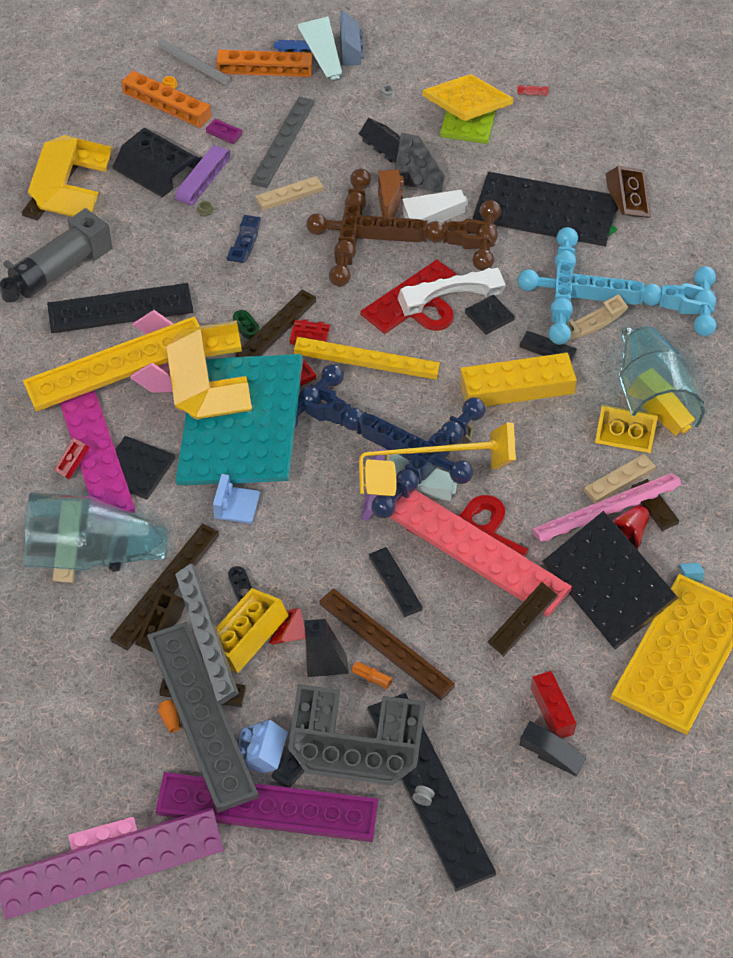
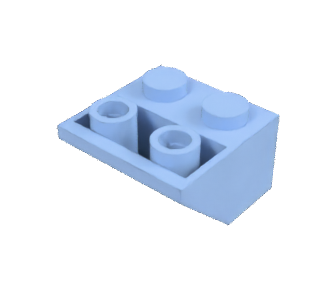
[238,720,288,773]

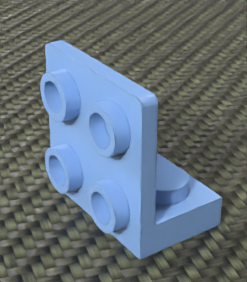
[213,474,260,524]

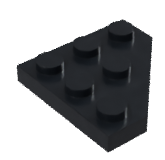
[395,133,445,192]
[116,436,175,500]

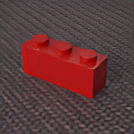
[530,671,576,739]

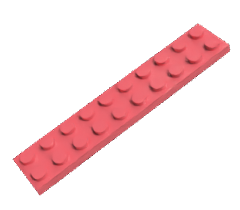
[389,490,572,617]

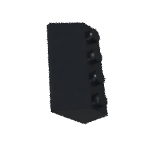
[358,117,401,165]

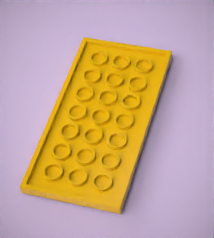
[610,574,733,735]

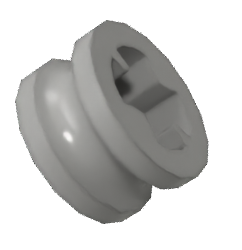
[381,84,395,99]
[412,785,434,806]

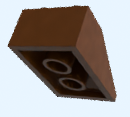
[605,166,651,218]

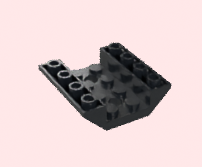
[112,127,203,198]

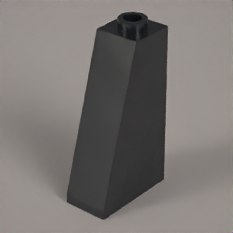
[304,619,349,677]

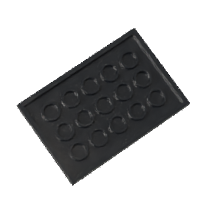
[542,511,678,649]

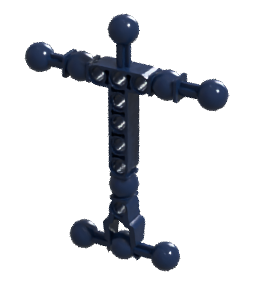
[295,364,486,518]

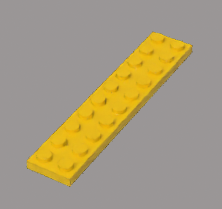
[22,316,200,412]

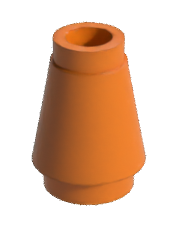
[158,700,181,733]

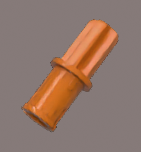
[351,662,393,690]

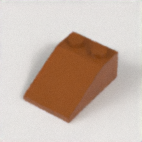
[378,169,404,217]

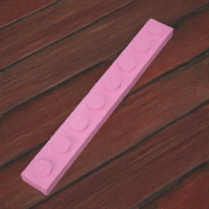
[532,473,682,541]

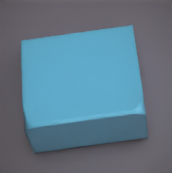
[679,563,705,581]

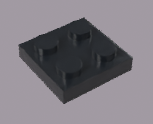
[465,294,515,335]

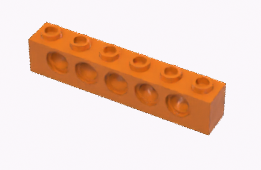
[216,49,313,77]
[121,71,212,128]

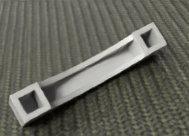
[398,268,506,316]

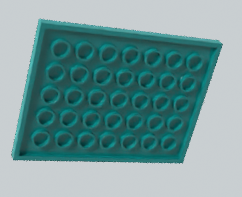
[175,354,303,485]

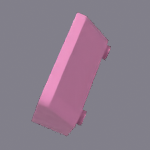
[130,310,173,393]

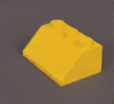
[595,404,658,453]

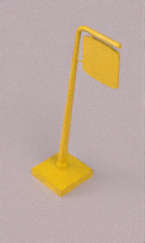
[359,422,516,496]

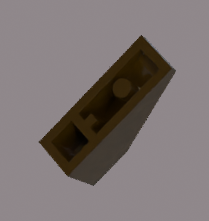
[135,588,185,652]

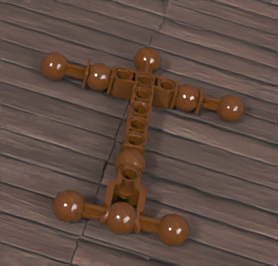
[306,168,501,287]

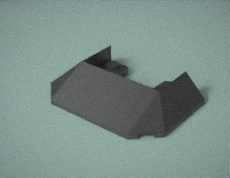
[288,684,425,785]

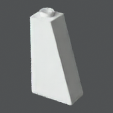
[402,190,468,224]

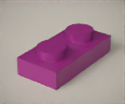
[206,119,242,144]

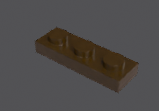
[631,479,679,531]

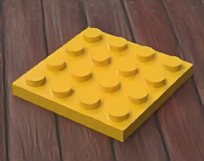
[422,74,513,121]

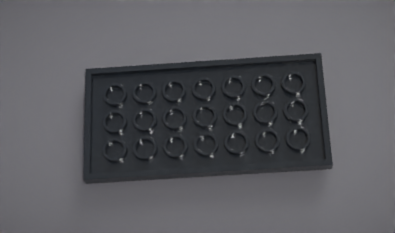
[473,172,617,247]

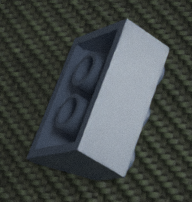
[340,11,364,66]

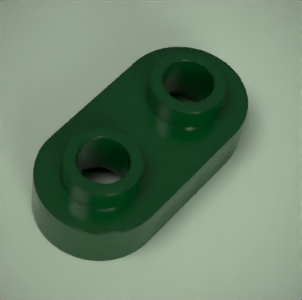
[233,310,260,339]

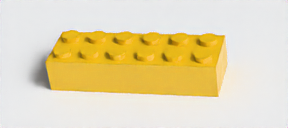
[459,353,577,406]

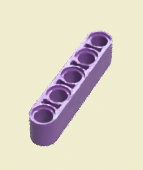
[175,145,230,206]

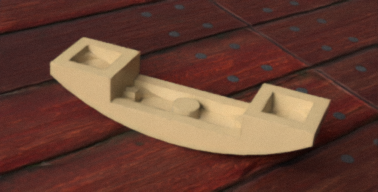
[567,294,628,340]

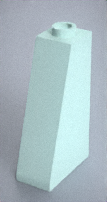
[298,17,342,81]
[386,454,457,501]

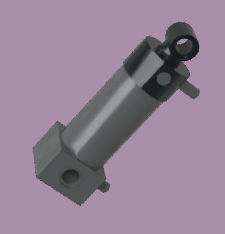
[0,208,112,302]

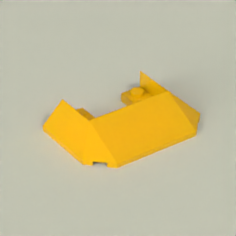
[28,135,113,217]
[166,321,252,419]

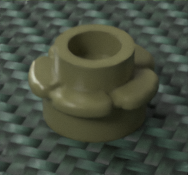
[197,201,213,216]

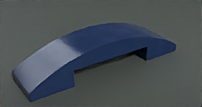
[227,215,261,263]

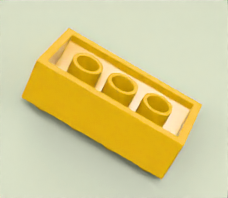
[216,588,289,673]

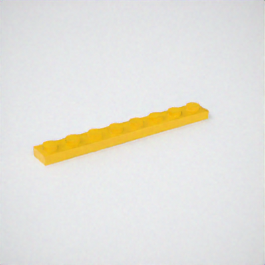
[294,337,440,380]

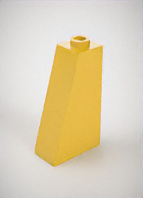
[628,368,695,436]

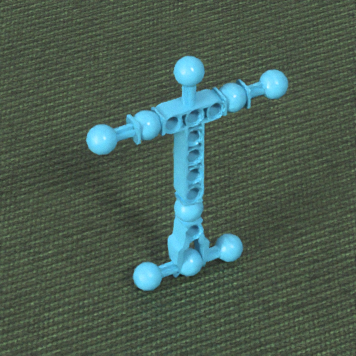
[517,227,716,345]

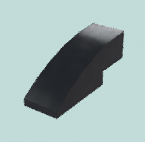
[519,721,586,777]

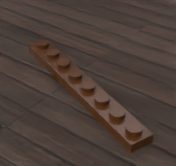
[320,588,455,700]

